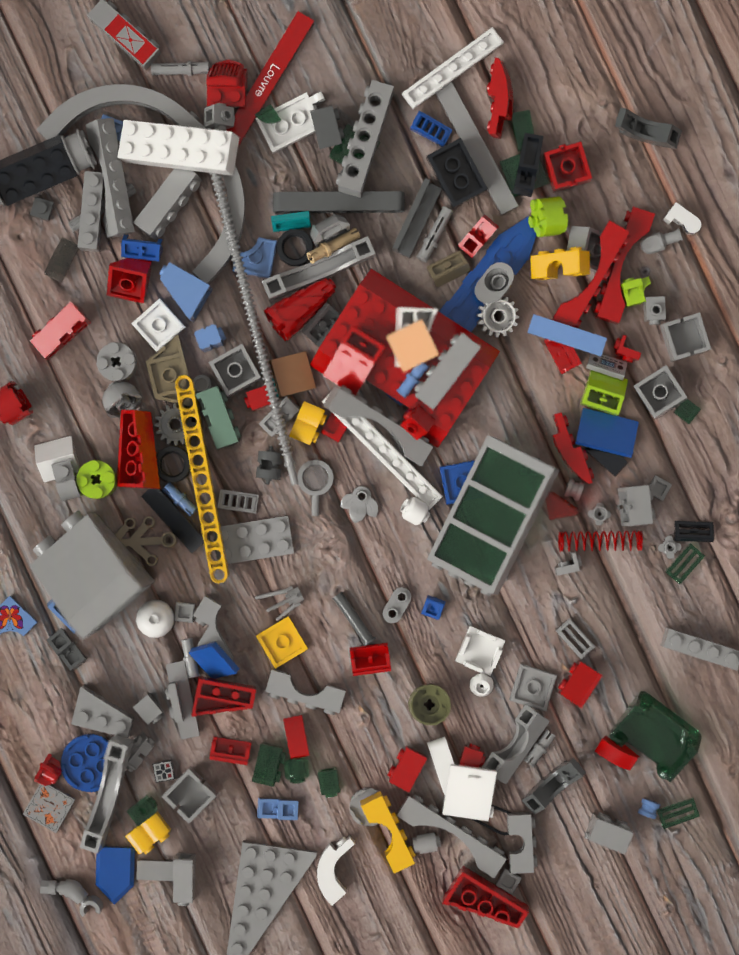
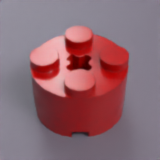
[0,381,33,426]

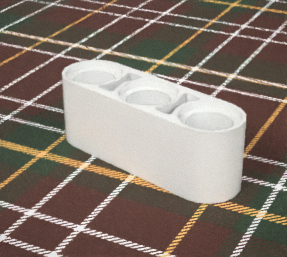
[427,736,454,795]

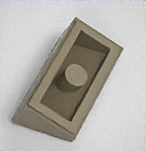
[427,250,470,287]

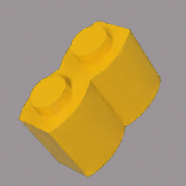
[289,401,327,446]
[125,811,171,854]

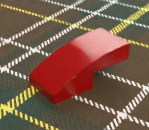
[283,715,310,759]
[595,736,640,771]

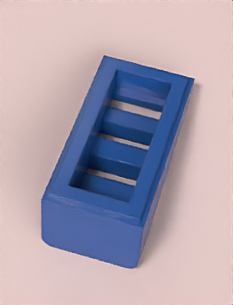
[410,111,453,147]

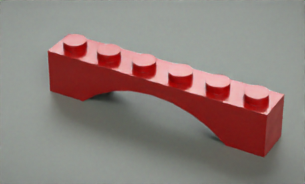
[594,207,655,325]
[552,220,631,328]

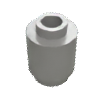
[412,832,441,854]

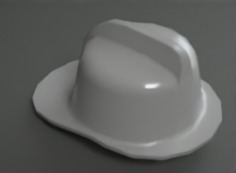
[475,262,514,303]

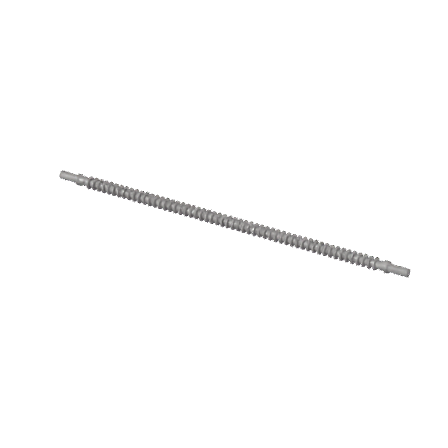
[209,173,299,486]

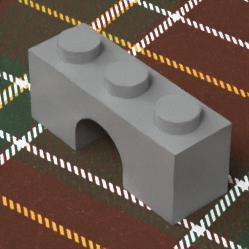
[507,812,537,874]

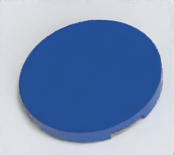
[61,734,109,792]

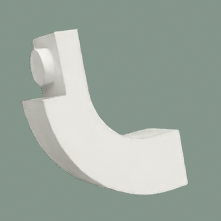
[317,836,355,906]

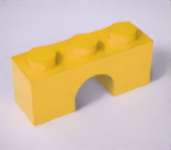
[531,247,590,280]

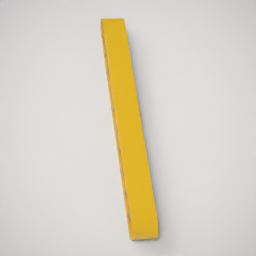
[175,375,229,583]

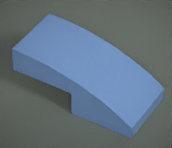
[257,798,299,820]

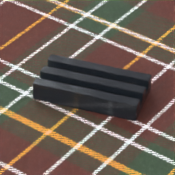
[674,521,714,542]

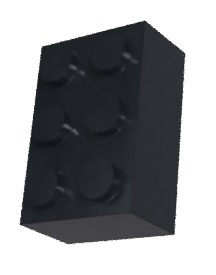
[426,138,488,209]

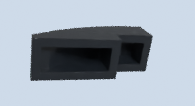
[513,133,544,197]

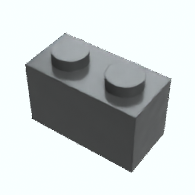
[310,105,345,149]

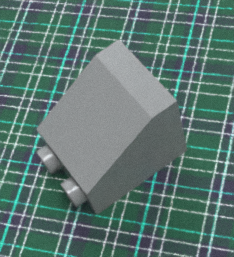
[30,510,155,640]

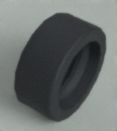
[277,229,313,267]
[156,446,191,483]

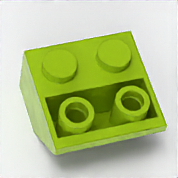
[580,370,628,416]

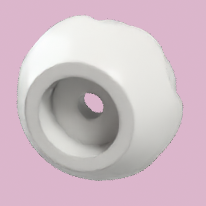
[470,673,493,697]

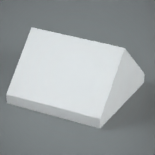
[34,436,80,483]

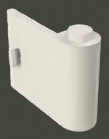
[442,764,497,821]

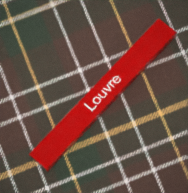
[226,11,314,147]

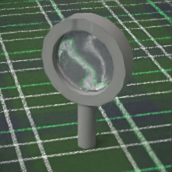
[297,460,334,516]

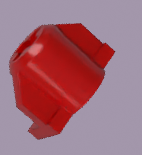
[34,754,62,786]

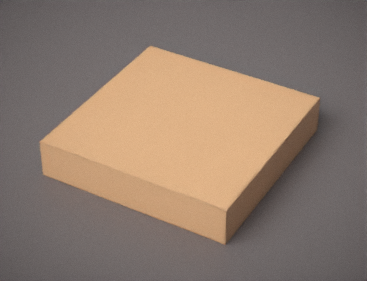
[386,319,439,372]

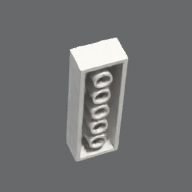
[117,120,239,176]

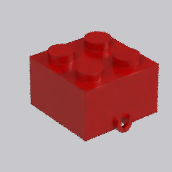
[542,142,592,193]

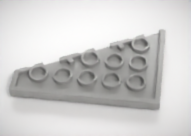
[227,841,317,955]

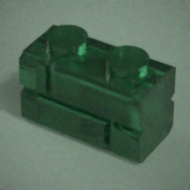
[252,742,286,787]

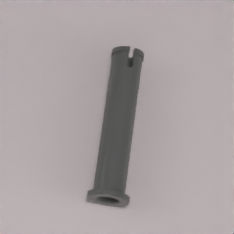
[332,592,376,646]

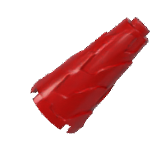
[264,278,336,341]

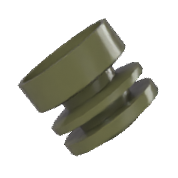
[408,684,451,726]

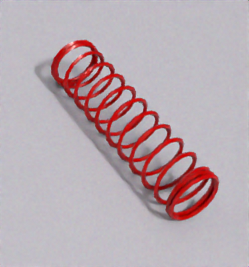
[558,530,643,552]

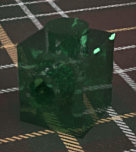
[126,795,158,826]

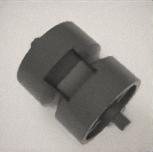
[256,446,283,485]

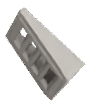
[217,489,259,514]

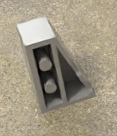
[71,685,135,738]

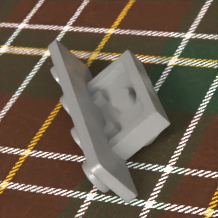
[165,661,200,739]

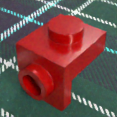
[613,335,641,363]

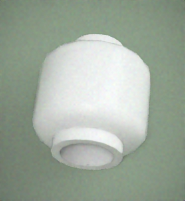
[400,497,430,525]

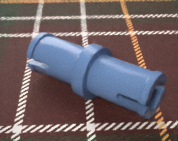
[396,362,429,398]
[162,482,198,517]

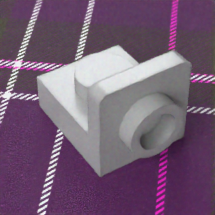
[554,552,582,576]

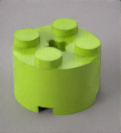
[528,196,568,237]
[76,460,117,499]

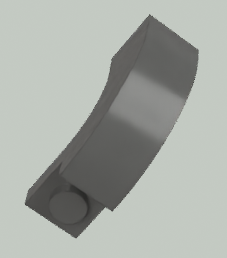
[615,108,682,149]
[522,758,586,815]

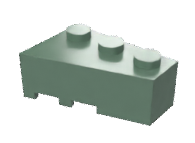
[196,386,241,450]

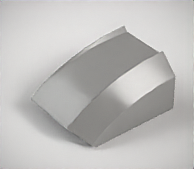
[310,214,350,248]

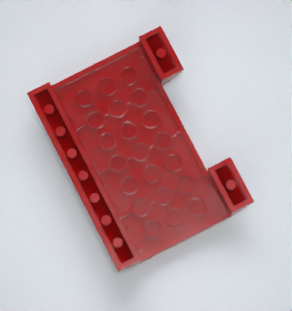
[310,268,500,448]

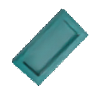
[271,211,311,232]

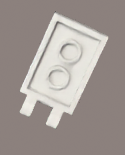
[255,92,325,153]

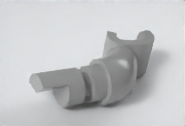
[40,879,103,917]

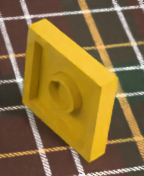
[256,616,308,669]

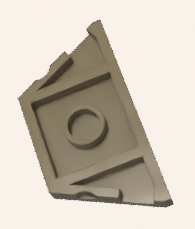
[146,335,193,407]

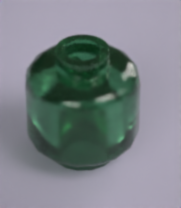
[284,758,310,784]

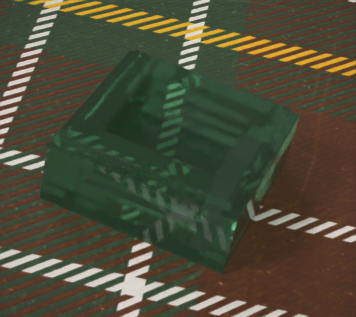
[673,399,701,425]

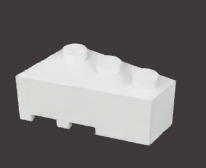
[394,308,438,367]

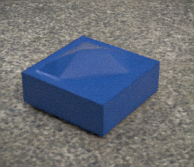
[421,595,446,620]

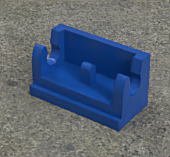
[121,234,163,262]

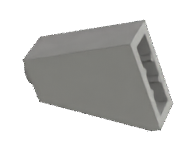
[173,853,196,906]

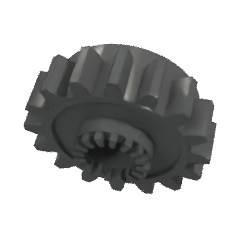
[154,404,197,446]

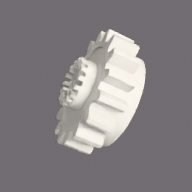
[476,297,519,337]

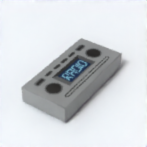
[586,353,628,380]

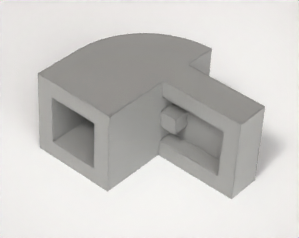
[51,460,83,501]

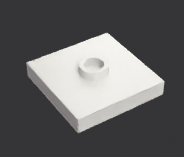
[131,298,186,352]

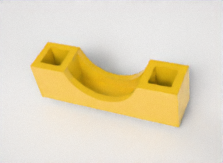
[360,791,416,874]

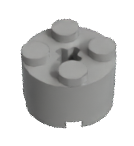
[96,342,137,382]

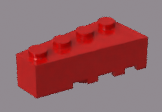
[117,410,160,489]
[442,865,529,929]

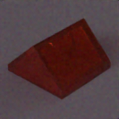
[545,490,582,520]

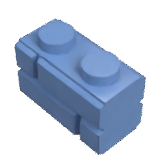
[194,324,226,352]

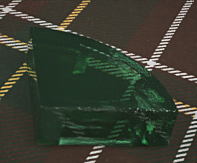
[255,104,282,124]

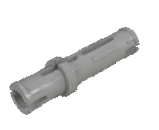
[151,61,209,76]
[416,206,453,263]

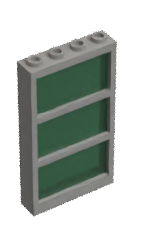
[427,435,560,596]

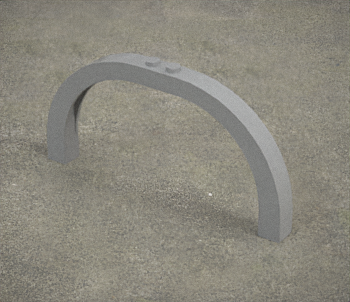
[36,84,246,285]

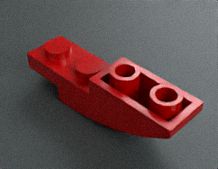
[487,58,513,139]
[551,412,594,484]

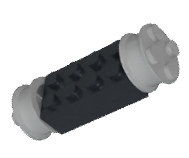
[0,129,97,207]

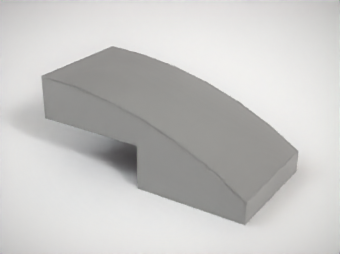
[259,396,301,437]

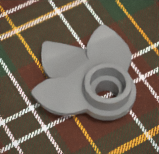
[340,486,378,523]

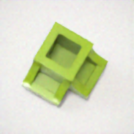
[620,277,651,308]

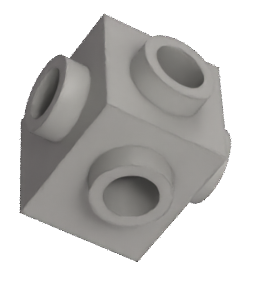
[204,103,235,131]

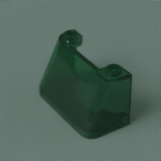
[608,691,702,782]

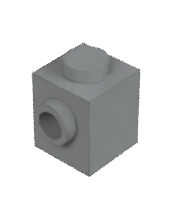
[643,296,666,325]

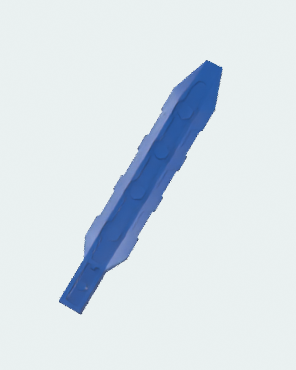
[386,216,536,407]

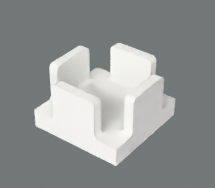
[455,626,505,676]

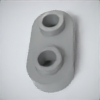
[383,587,411,623]

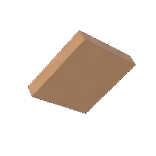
[269,351,316,398]

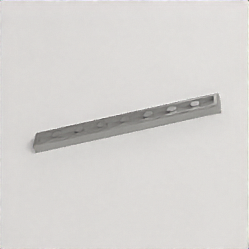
[435,82,518,216]

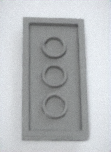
[213,516,294,564]

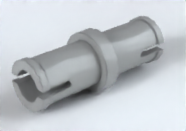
[181,638,200,678]
[524,729,556,768]

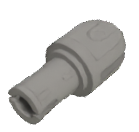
[641,229,683,254]

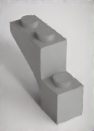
[193,595,234,660]

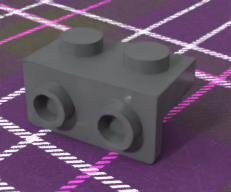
[301,302,340,347]

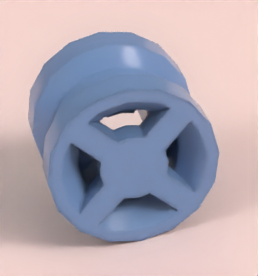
[638,798,661,819]

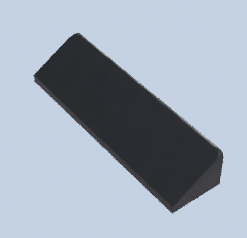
[141,489,204,553]

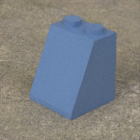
[159,262,213,322]

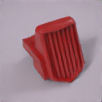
[206,59,248,107]

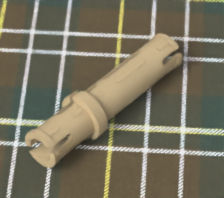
[307,228,360,264]

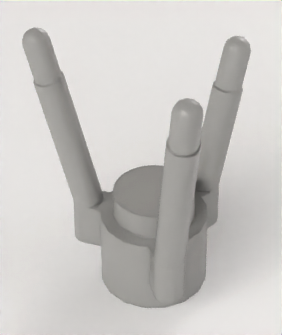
[255,586,304,621]

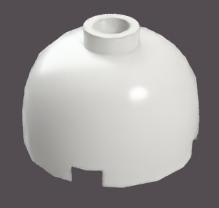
[136,600,174,638]

